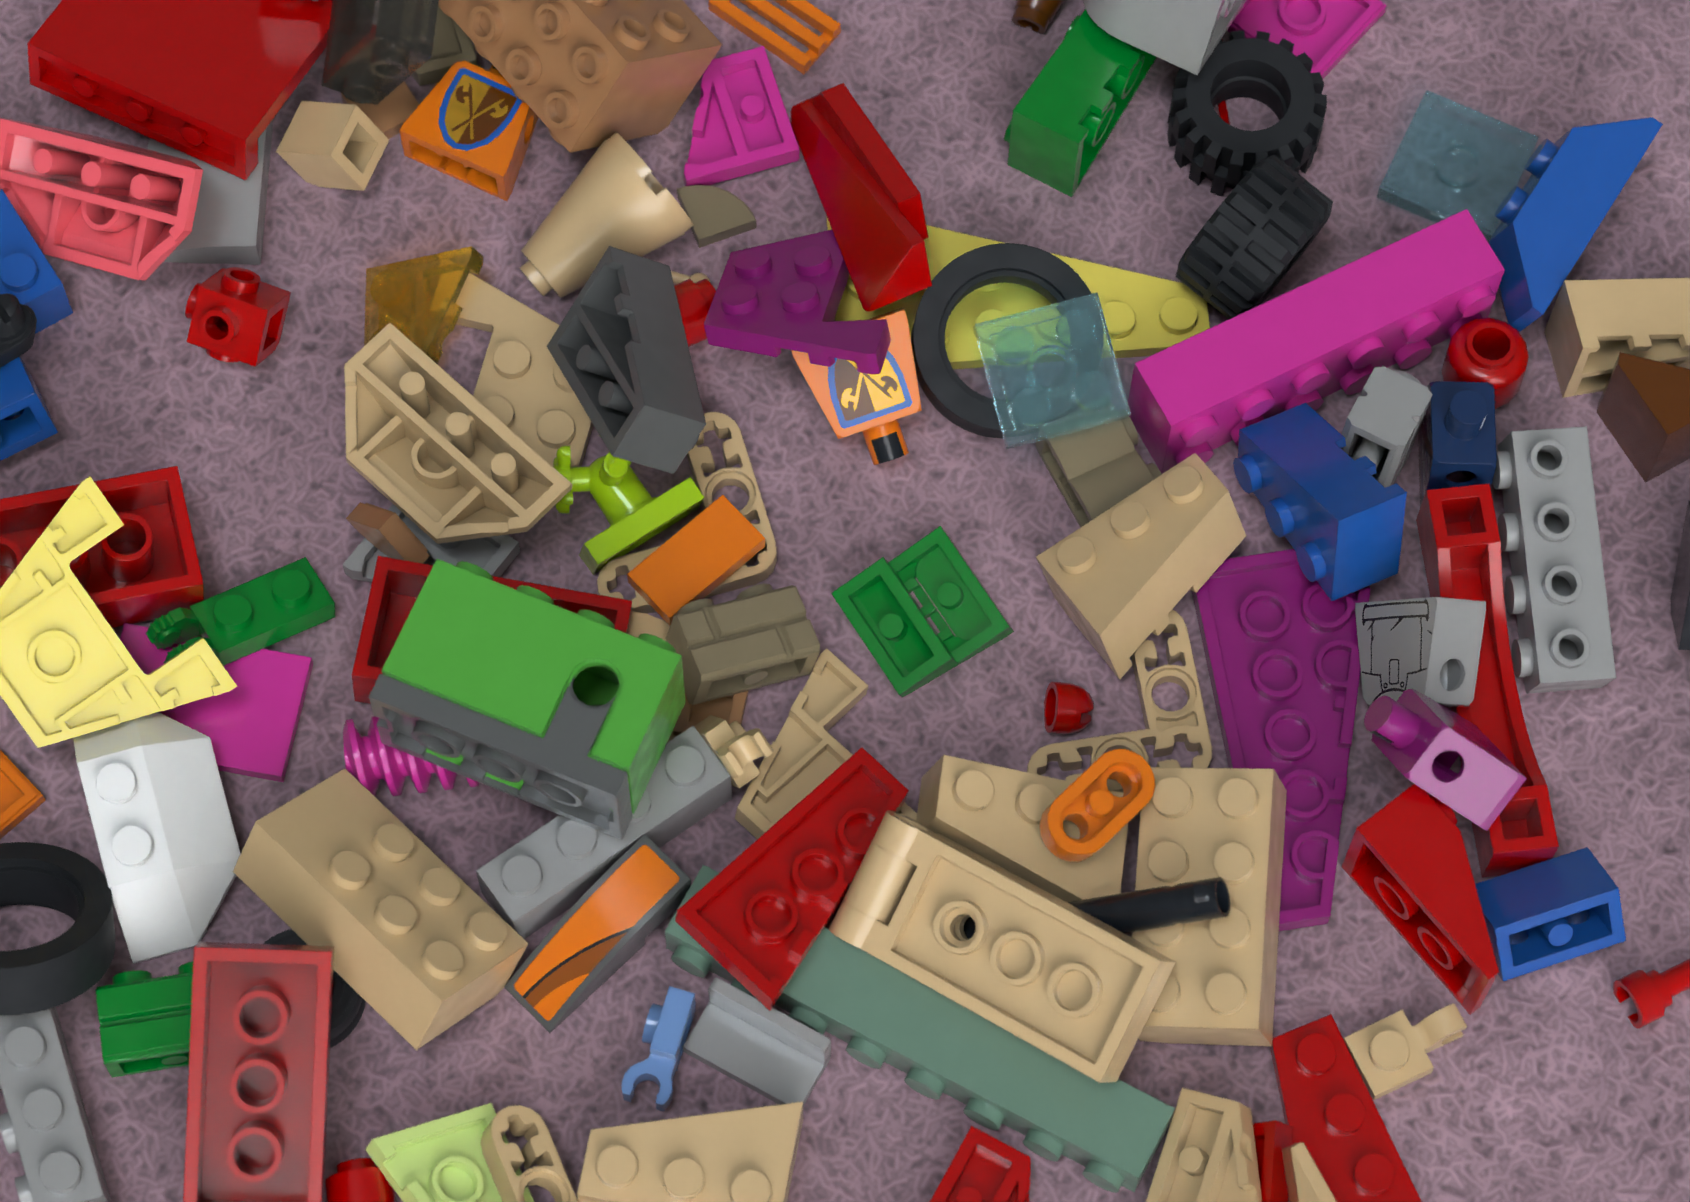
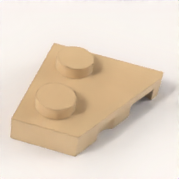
[1146,1088,1262,1202]

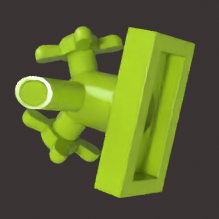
[553,435,704,575]

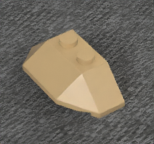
[344,323,572,544]

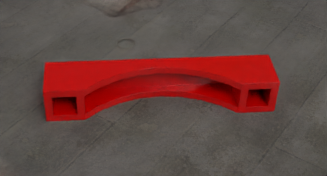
[1416,483,1559,878]

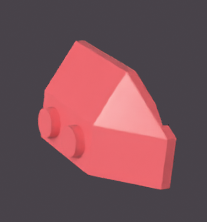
[0,118,203,281]

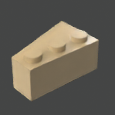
[1544,278,1690,398]
[1036,453,1246,679]
[577,1101,803,1202]

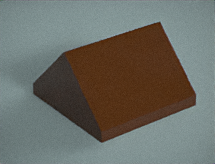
[1597,352,1690,483]

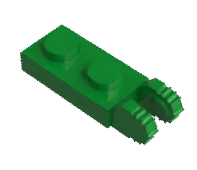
[146,557,335,666]

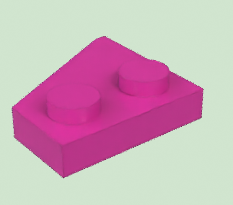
[684,46,799,186]

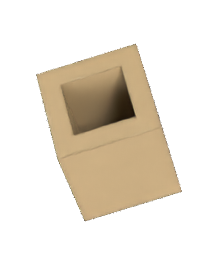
[276,101,389,191]

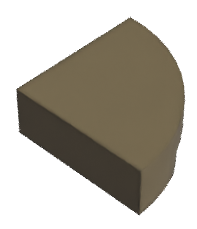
[677,185,756,248]

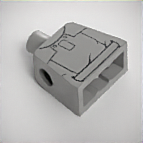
[1355,597,1486,707]

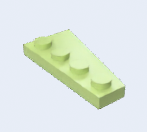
[365,1103,534,1202]

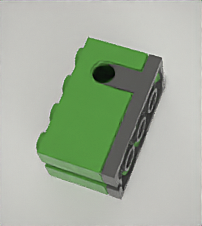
[369,559,686,840]

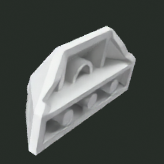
[73,712,241,964]

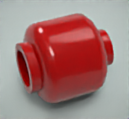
[1442,318,1529,409]

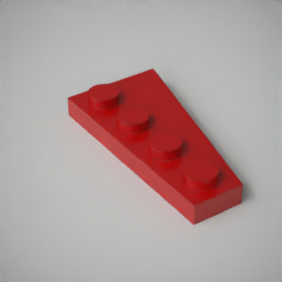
[675,747,909,1011]
[1270,1014,1422,1202]

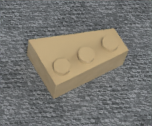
[916,755,1128,902]

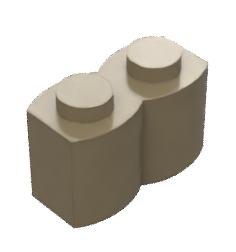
[1035,398,1162,528]

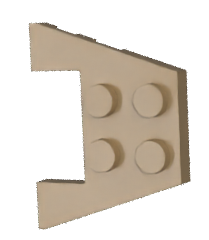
[432,263,593,467]
[735,649,917,899]

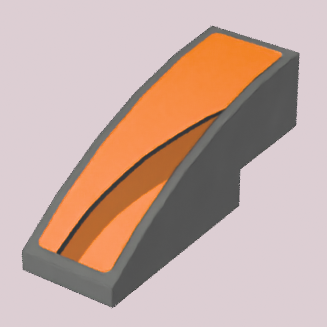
[504,834,691,1033]

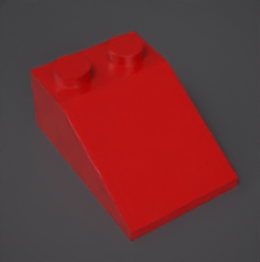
[1342,784,1499,1015]

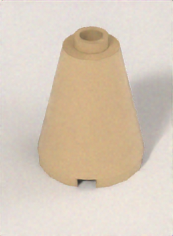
[520,132,694,298]

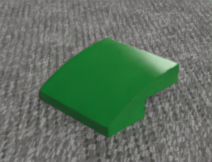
[831,526,1014,697]

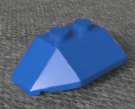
[1489,117,1663,332]

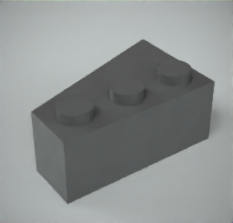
[547,246,706,474]

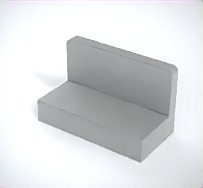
[683,977,831,1106]

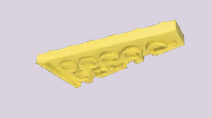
[826,216,1210,369]

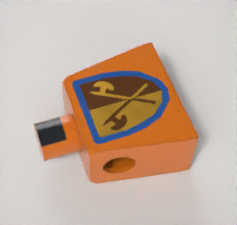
[399,60,538,201]
[791,308,922,465]

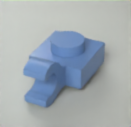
[622,986,696,1112]

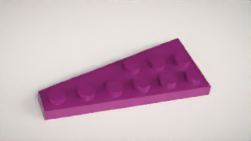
[1192,549,1371,931]

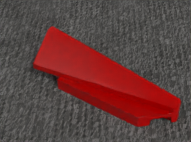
[791,83,932,311]

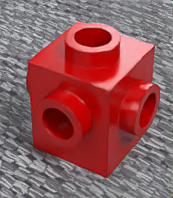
[185,267,291,367]

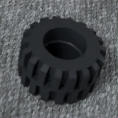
[1167,30,1327,197]
[1176,155,1333,319]

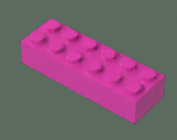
[1126,209,1505,474]

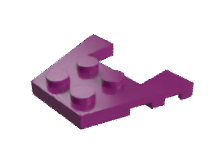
[704,230,891,374]

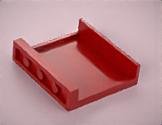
[27,0,354,180]

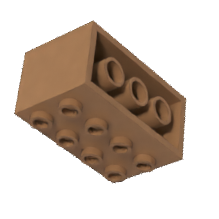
[437,0,722,153]

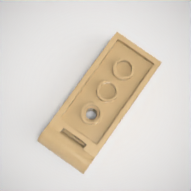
[829,810,1176,1083]

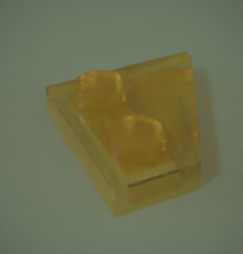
[364,246,483,364]

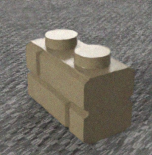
[666,583,820,705]

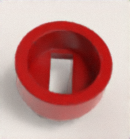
[1044,682,1094,734]

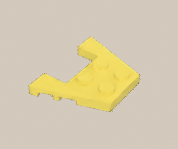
[0,476,237,748]

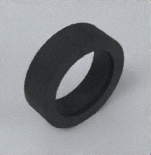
[911,243,1103,439]
[0,842,115,1016]

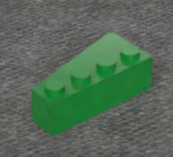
[1004,9,1157,197]

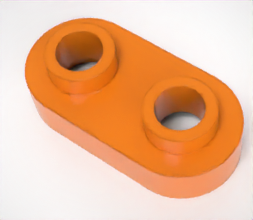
[1040,749,1155,862]

